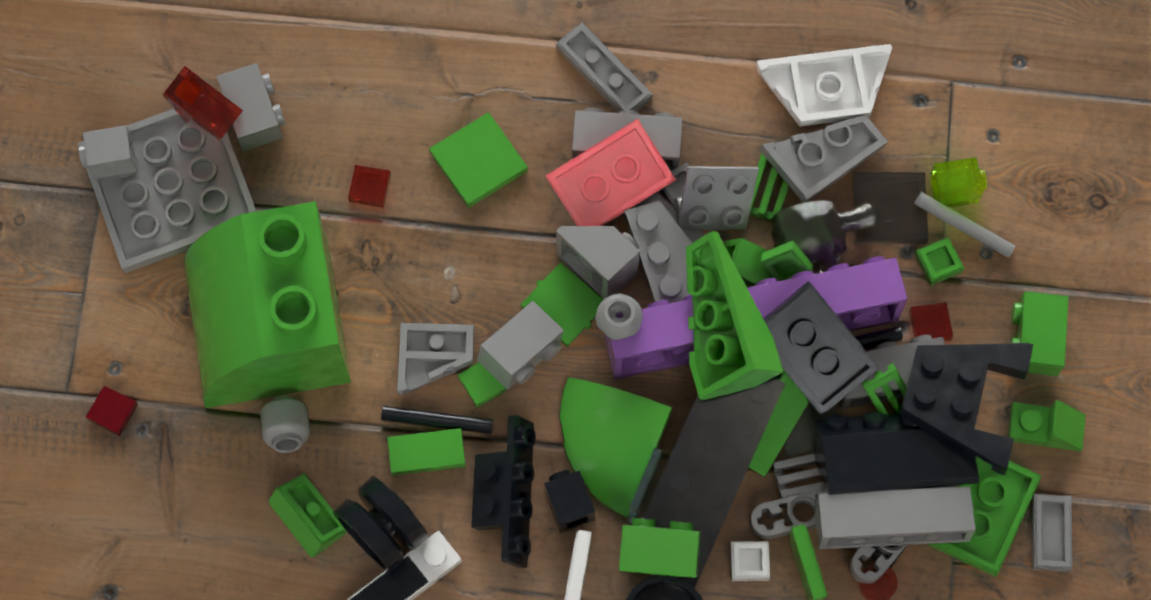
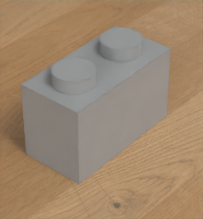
[217,63,285,152]
[477,301,564,390]

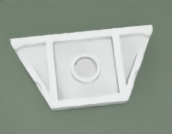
[756,44,892,127]

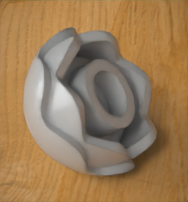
[596,294,643,340]

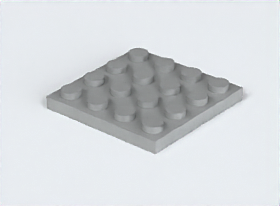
[77,95,256,274]

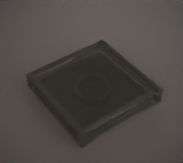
[852,172,928,244]

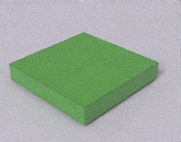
[429,112,528,209]

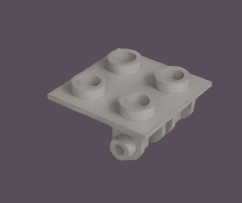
[674,166,759,230]

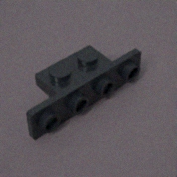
[471,415,536,568]

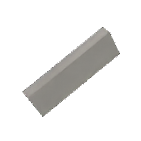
[556,22,653,113]

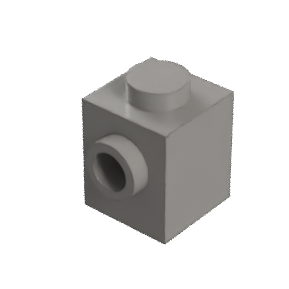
[79,125,137,179]

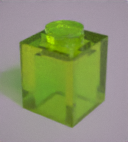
[929,157,987,208]

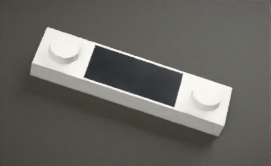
[347,530,462,600]

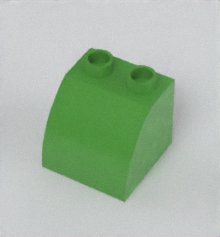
[184,201,351,408]

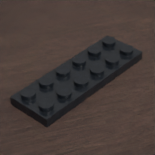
[642,378,785,588]

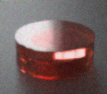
[858,564,898,600]

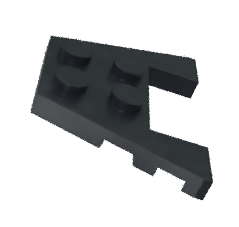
[900,343,1034,475]

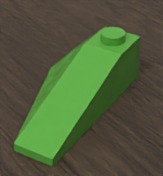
[686,231,784,400]

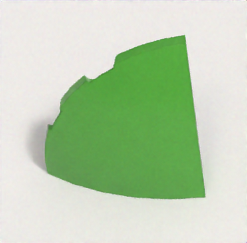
[560,377,672,519]

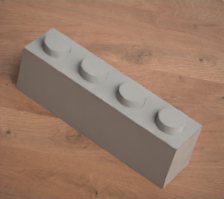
[815,485,976,549]

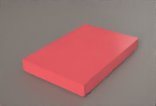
[546,119,676,226]

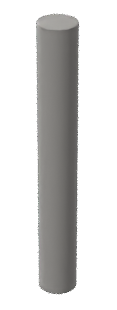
[914,192,1015,258]

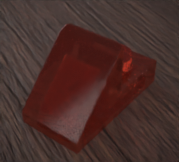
[162,66,243,141]

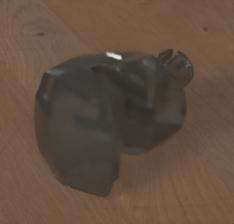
[771,200,876,273]

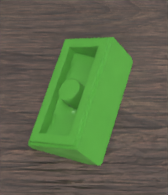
[269,473,347,558]

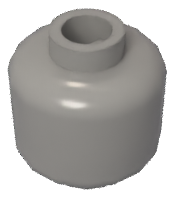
[260,395,310,453]

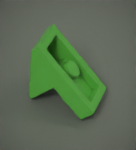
[1008,400,1086,452]

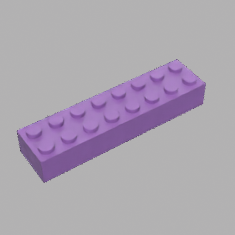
[605,256,907,380]

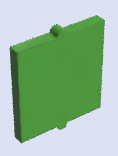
[520,263,604,347]

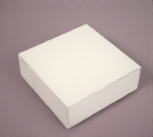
[730,541,770,581]

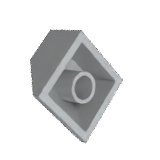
[556,226,640,299]

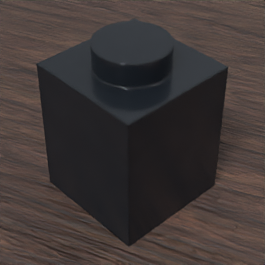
[544,470,595,533]

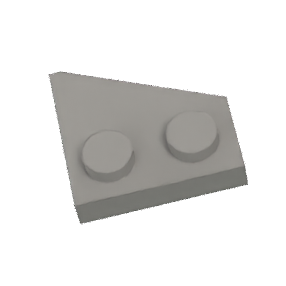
[397,323,475,395]

